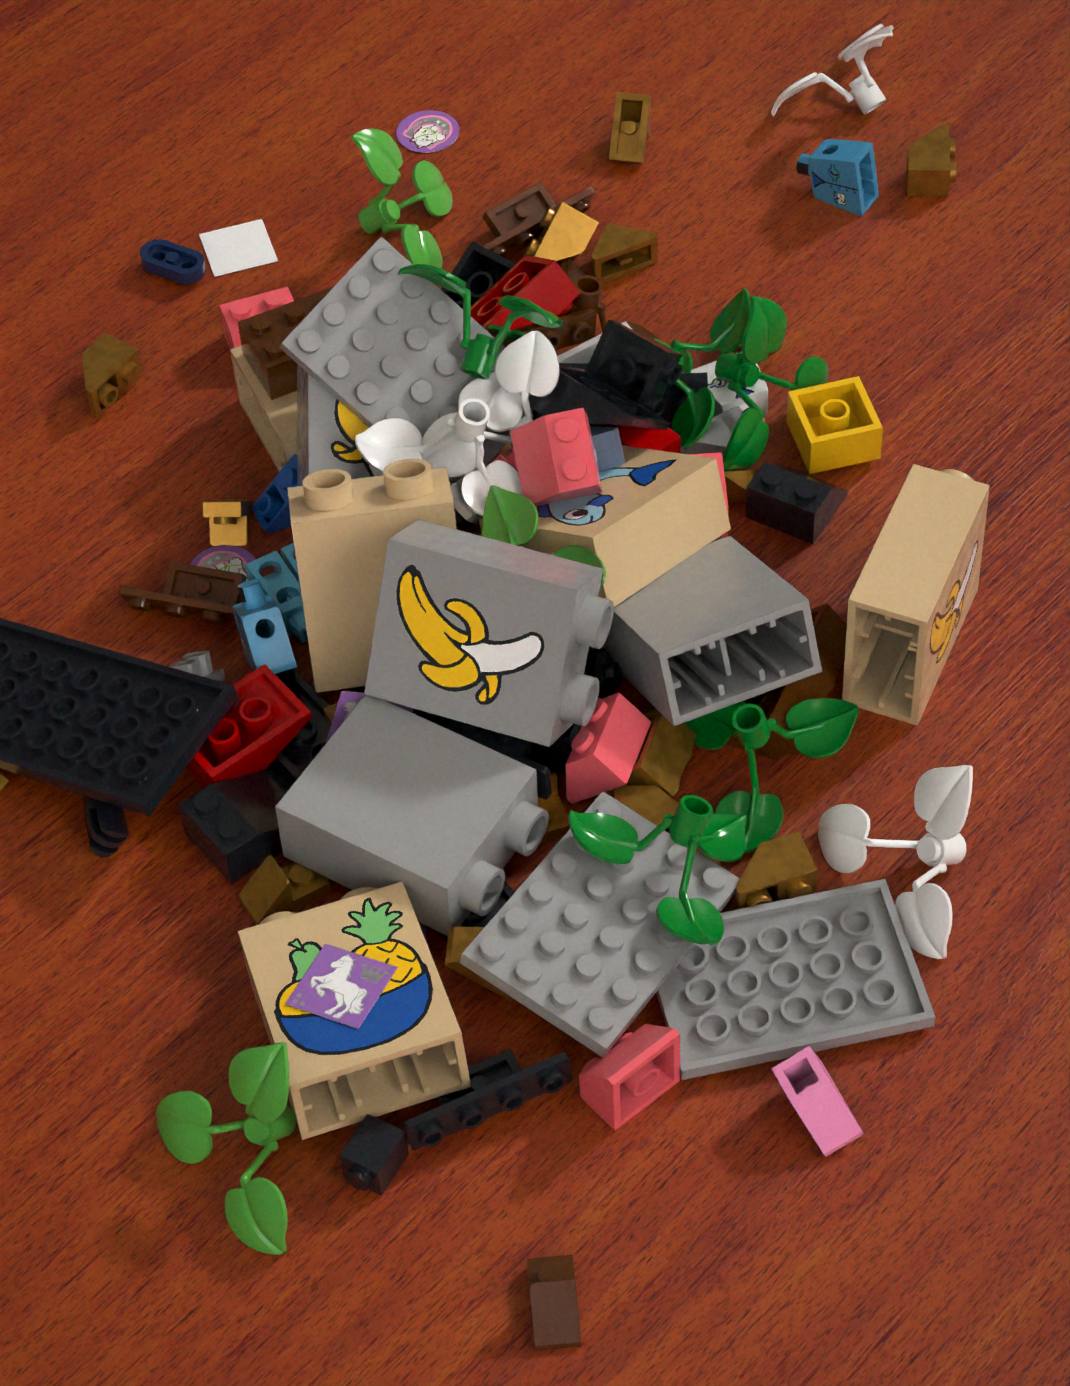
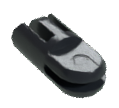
[83,795,129,858]

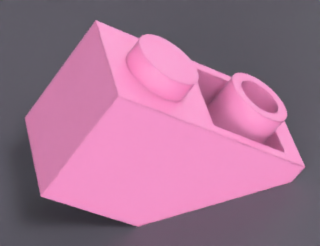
[771,1046,864,1157]

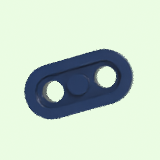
[140,239,206,284]

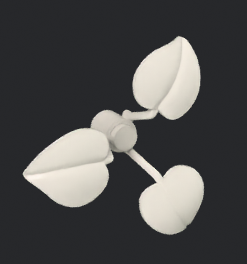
[771,24,894,117]
[420,331,597,478]
[355,372,523,516]
[818,765,973,959]

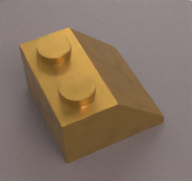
[605,709,697,798]

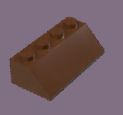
[727,603,847,759]

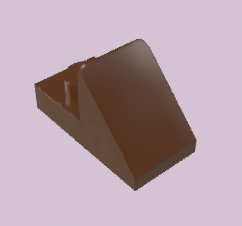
[527,1255,581,1351]

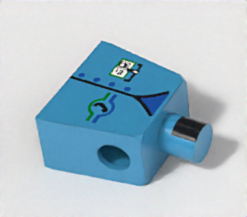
[796,139,879,216]
[232,579,297,674]

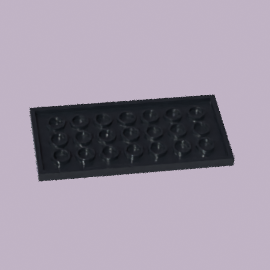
[0,618,239,816]

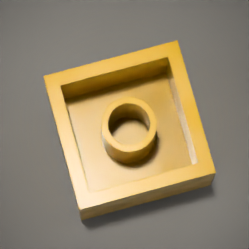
[787,376,883,474]

